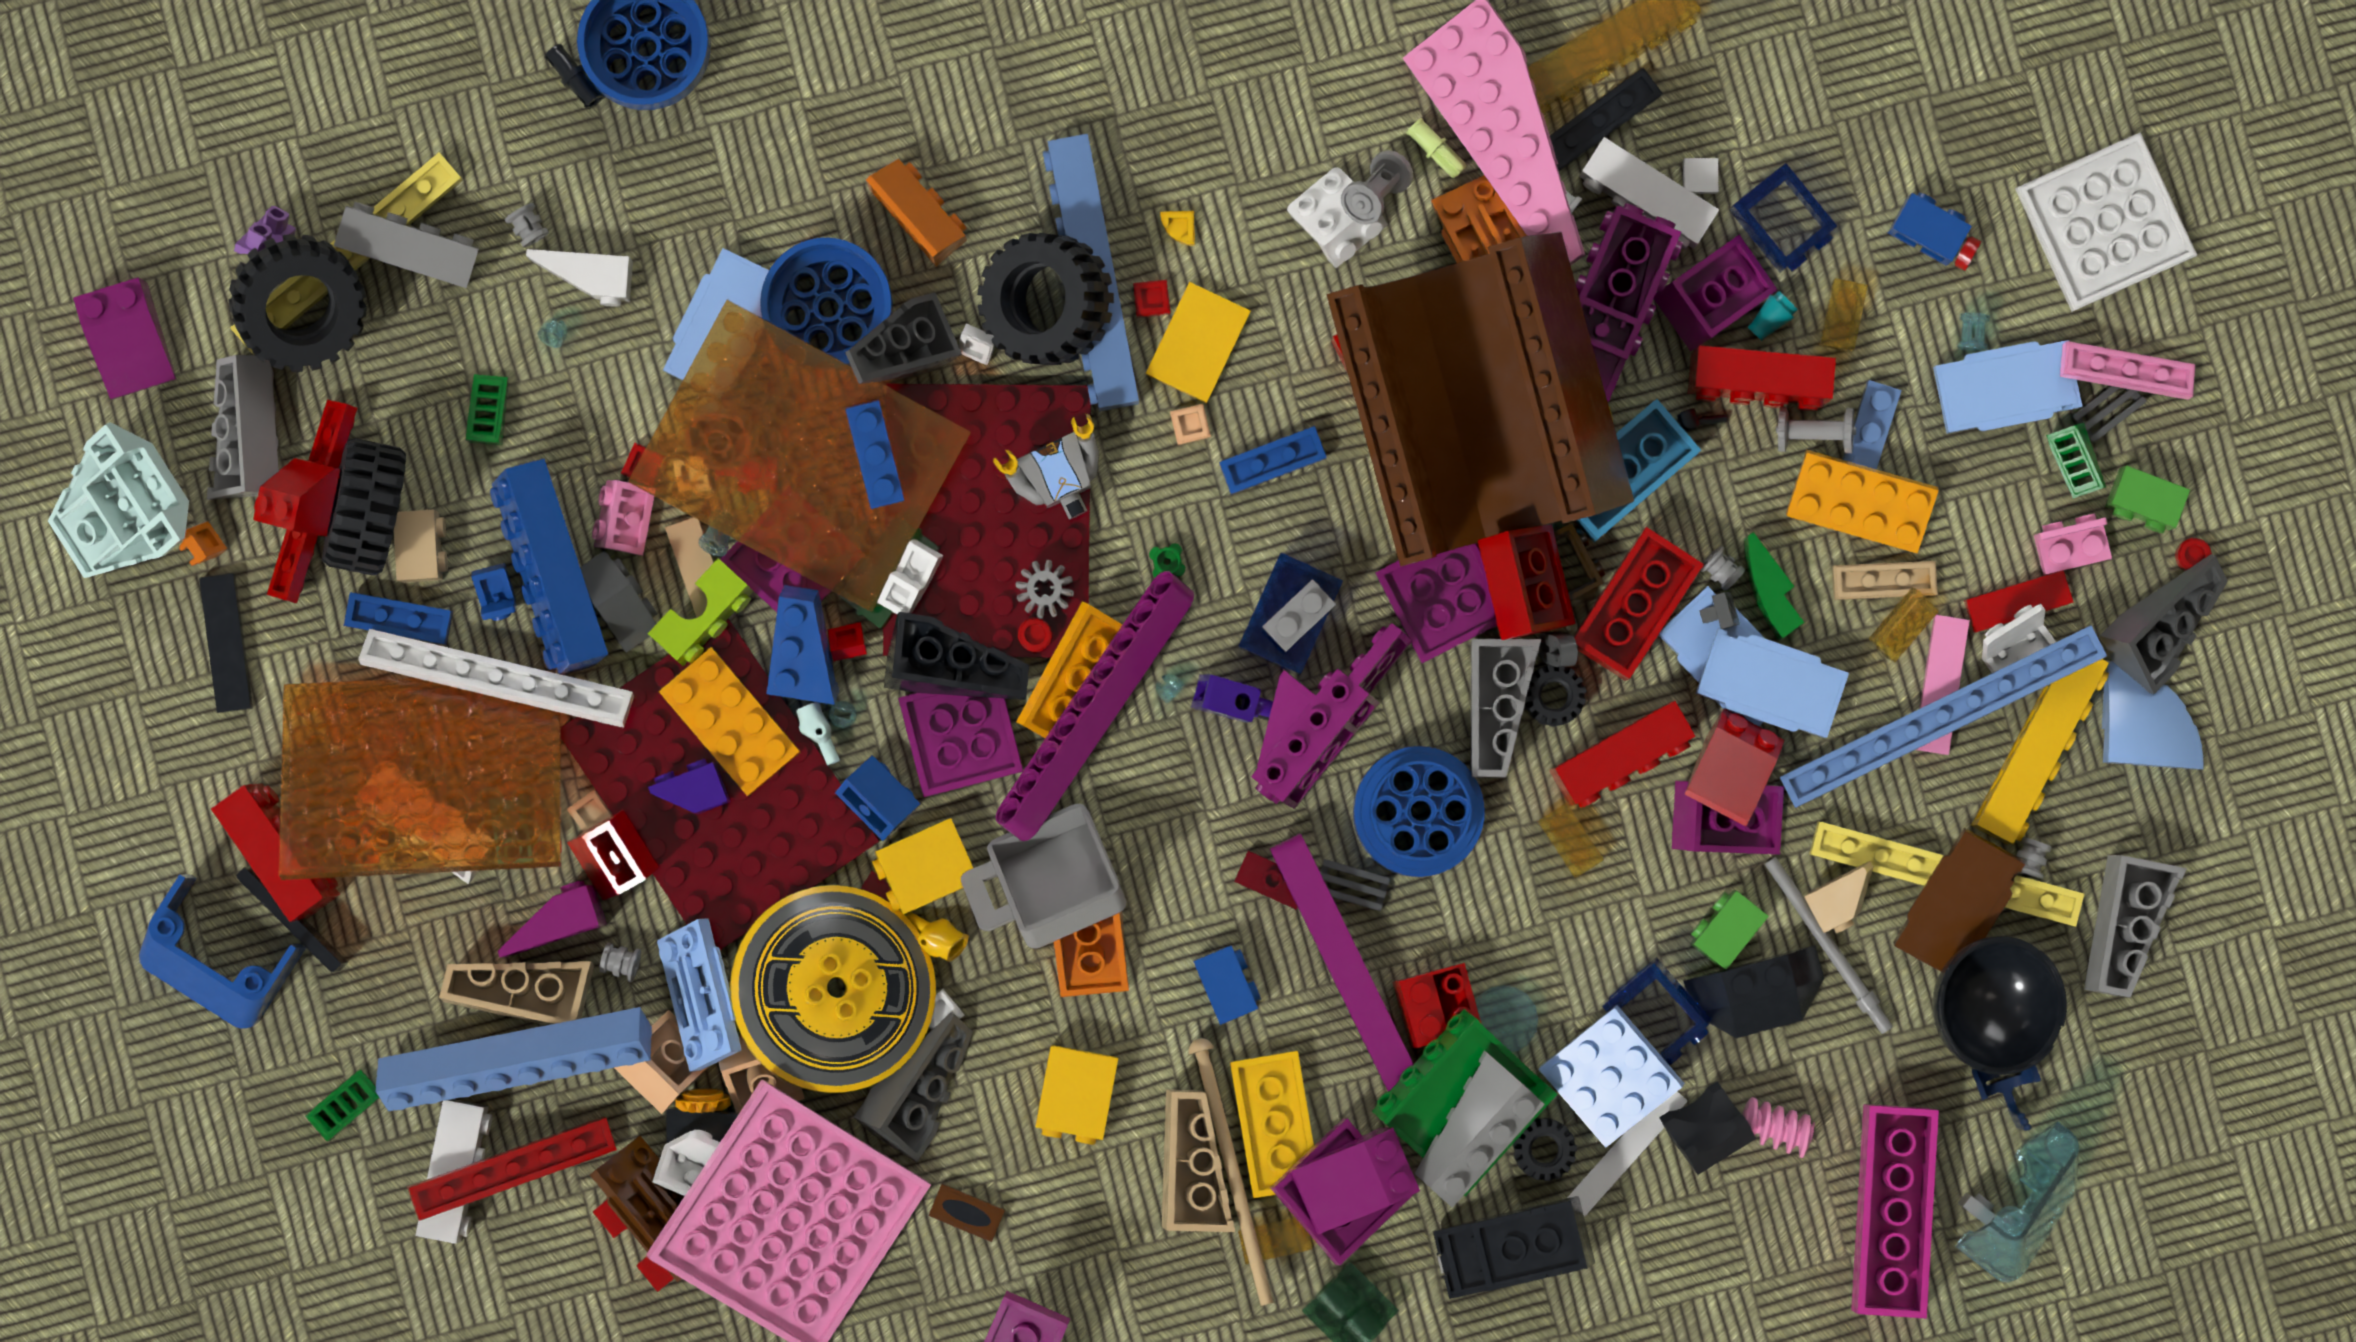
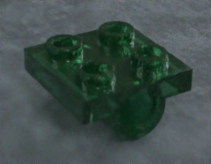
[1302,1261,1399,1342]

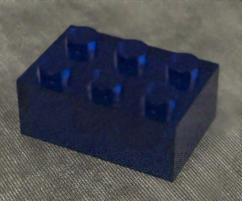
[1238,553,1343,676]

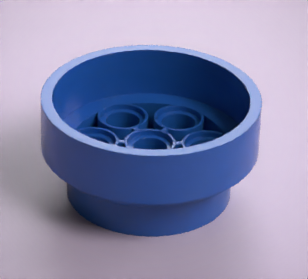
[577,0,711,110]
[760,238,893,372]
[1353,746,1485,877]

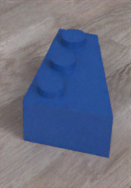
[767,585,839,705]

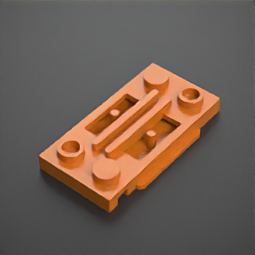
[1431,175,1527,263]

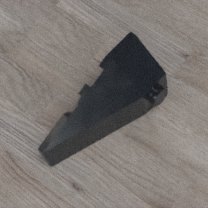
[884,612,1029,700]

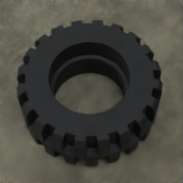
[977,233,1114,365]
[229,234,367,372]
[322,438,406,575]

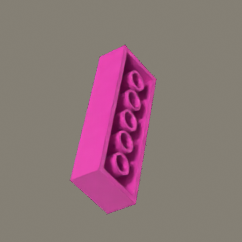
[1851,1104,1939,1319]

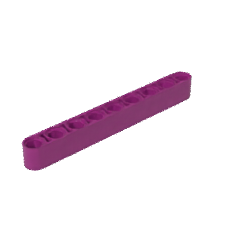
[995,571,1194,841]
[1269,833,1414,1091]

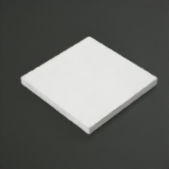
[2015,132,2197,312]

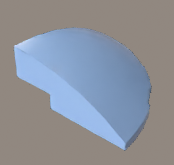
[2102,661,2203,770]

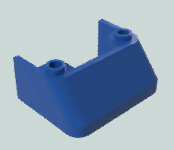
[139,874,306,1029]

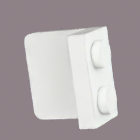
[1287,167,1388,268]
[1982,604,2056,673]
[652,1130,720,1196]

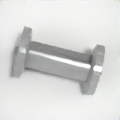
[1341,150,1413,225]
[1776,407,1856,453]

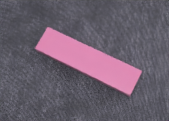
[2060,341,2195,400]
[1916,615,1970,755]

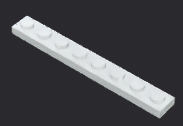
[359,629,634,728]

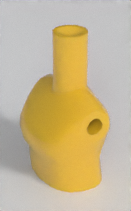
[906,912,969,962]

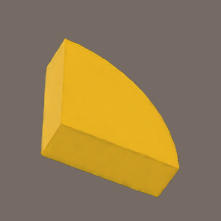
[1160,211,1195,246]

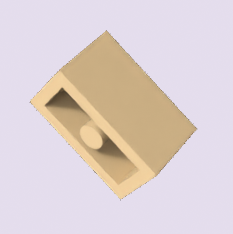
[394,509,448,583]

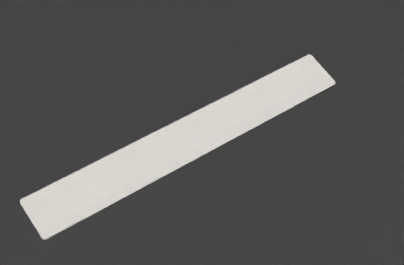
[1567,1091,1687,1217]

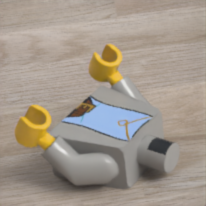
[993,414,1099,520]

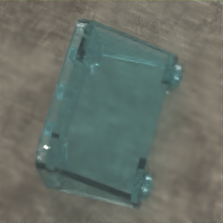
[1956,1121,2079,1283]

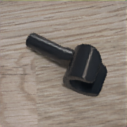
[1677,408,1727,431]

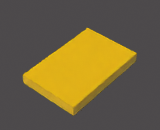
[1145,282,1251,404]

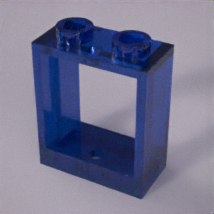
[1729,163,1837,273]
[1602,957,1711,1066]

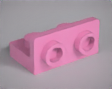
[592,480,656,556]
[2034,513,2112,575]

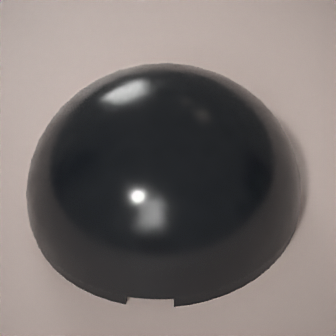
[1932,936,2067,1075]

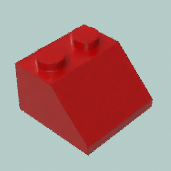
[253,458,340,537]

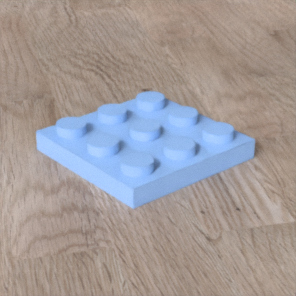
[1539,1005,1685,1148]

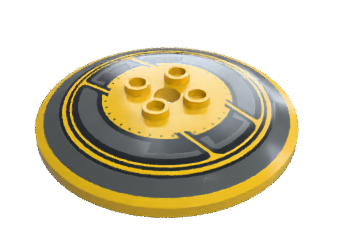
[730,885,936,1093]

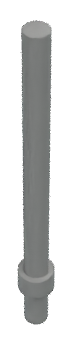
[1765,856,1893,1034]

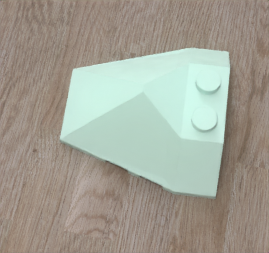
[48,422,189,578]

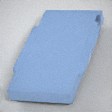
[663,248,769,401]
[1933,340,2082,434]
[1659,586,1764,726]
[1695,628,1849,738]
[657,918,742,1072]

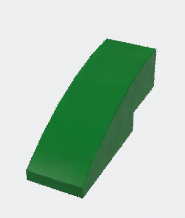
[1744,532,1804,640]

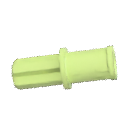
[1406,118,1467,178]

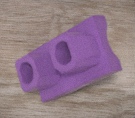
[234,206,296,254]

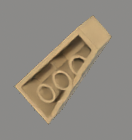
[439,961,594,1025]
[1162,1089,1235,1232]

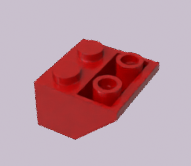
[567,810,659,900]
[1392,963,1481,1048]

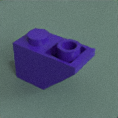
[648,759,731,814]

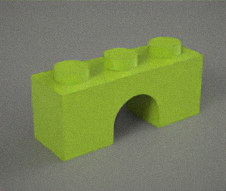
[647,558,754,666]

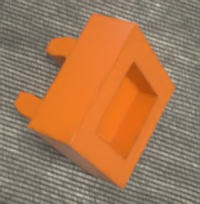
[179,521,227,566]

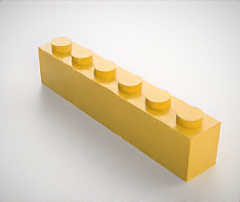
[1971,659,2109,845]

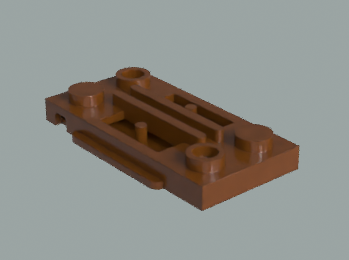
[1893,828,2025,971]
[590,1136,684,1283]

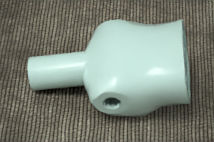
[796,702,840,766]

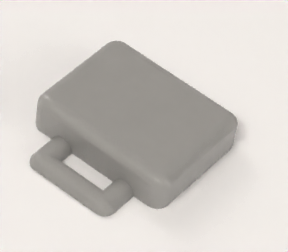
[961,804,1127,949]

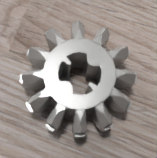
[1016,560,1074,618]

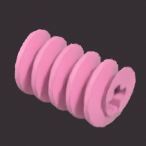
[1742,1097,1815,1158]

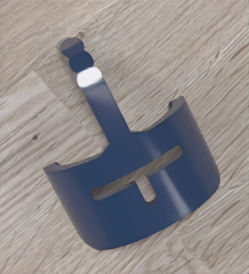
[1972,1065,2041,1131]

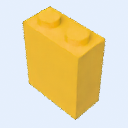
[871,818,973,915]
[1035,1045,1119,1145]

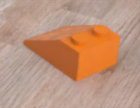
[1054,911,1129,997]

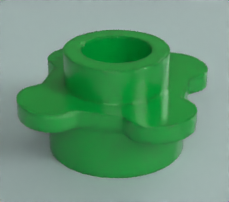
[1149,543,1186,578]

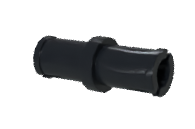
[544,44,604,109]

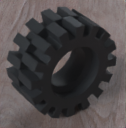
[1524,665,1586,727]
[1513,1118,1577,1181]

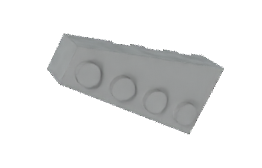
[2084,855,2187,997]

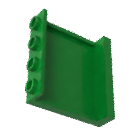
[1372,1009,1557,1197]

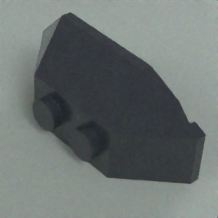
[1683,945,1824,1039]

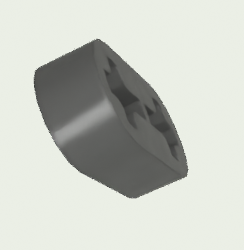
[1539,631,1578,667]

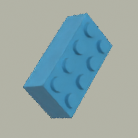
[1575,399,1702,542]

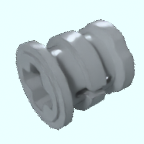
[505,203,549,248]
[1700,545,1745,591]
[2016,837,2052,879]
[599,943,641,982]

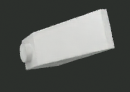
[526,249,633,307]

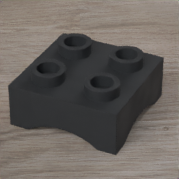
[1659,1081,1756,1175]

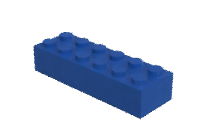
[490,459,608,675]

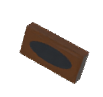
[928,1183,1005,1242]

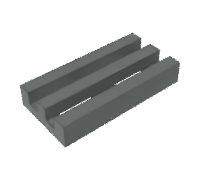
[2070,386,2147,444]
[1320,859,1390,911]

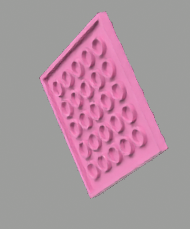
[646,1079,931,1342]

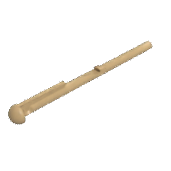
[1188,1038,1274,1306]

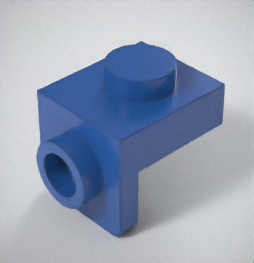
[471,563,516,621]

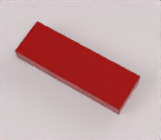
[1964,570,2074,633]

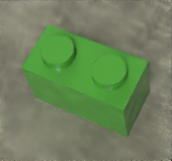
[2105,465,2190,533]
[1690,890,1769,970]

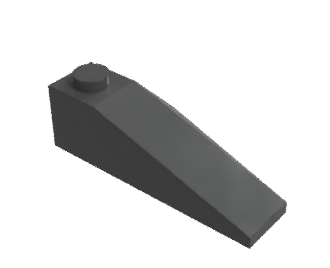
[845,292,962,384]
[2100,555,2228,694]
[853,1013,973,1162]

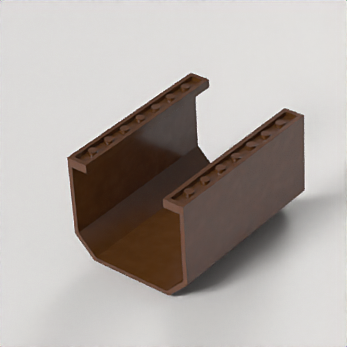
[1326,232,1635,567]

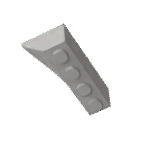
[207,355,279,500]
[1470,639,1541,778]
[1414,1050,1545,1208]

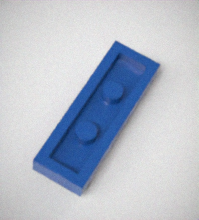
[845,399,905,509]
[1219,426,1327,495]
[343,592,453,645]

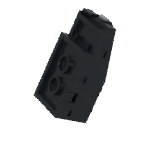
[1433,1196,1595,1299]

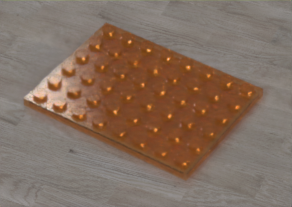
[628,299,971,612]
[279,672,562,880]

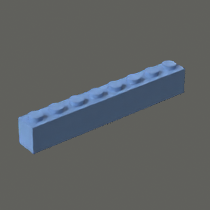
[1042,134,1139,412]
[375,1007,652,1111]

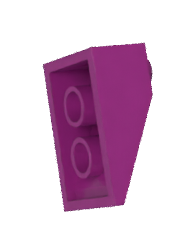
[1653,235,1778,352]
[73,277,177,400]
[1671,781,1784,855]
[498,881,607,958]
[1290,1128,1420,1234]

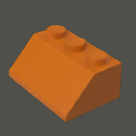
[866,159,967,267]

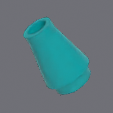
[1748,291,1798,341]

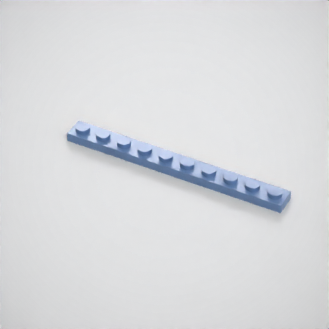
[1780,625,2107,808]

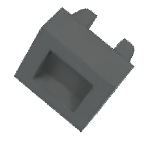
[1699,592,1740,629]

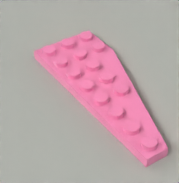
[1403,0,1585,265]

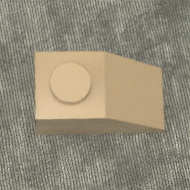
[1804,861,1874,934]

